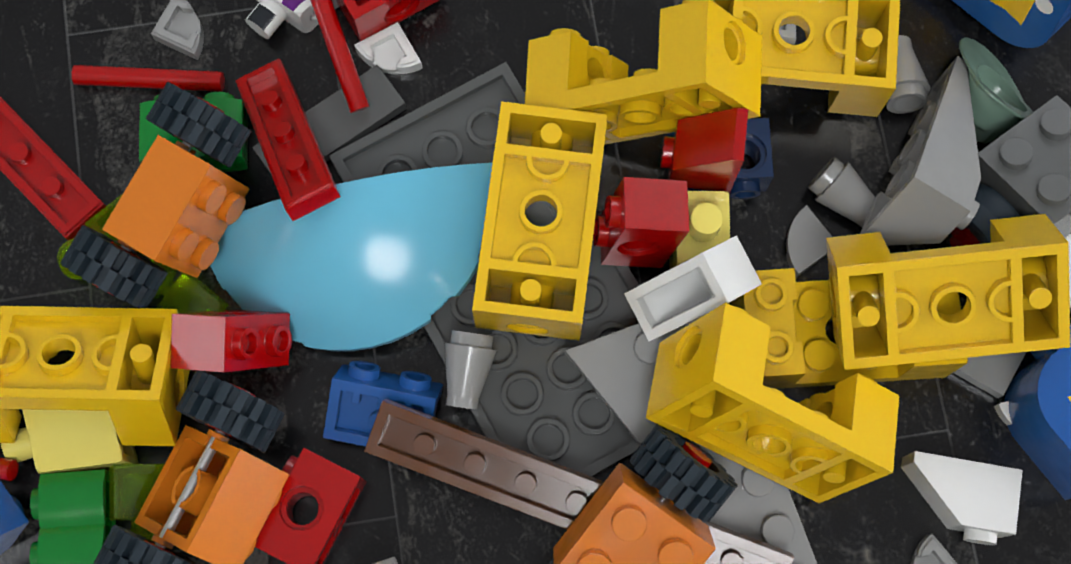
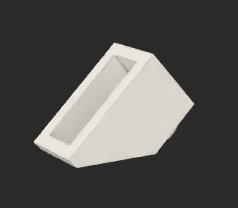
[624,235,762,341]
[901,451,1023,545]

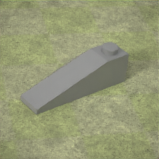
[860,56,981,245]

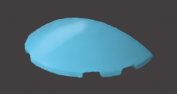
[210,163,493,351]

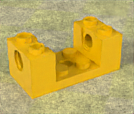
[525,0,762,145]
[714,0,900,117]
[472,101,608,341]
[826,214,1070,370]
[731,268,968,389]
[646,302,899,503]
[0,306,190,446]

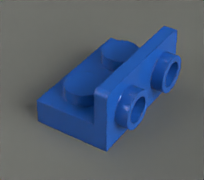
[323,361,443,446]

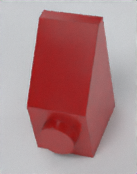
[660,108,749,193]

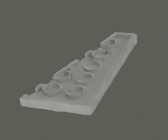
[564,314,817,564]

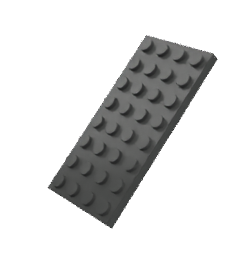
[329,62,639,477]

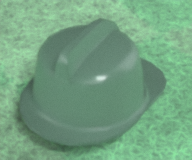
[959,37,1033,144]

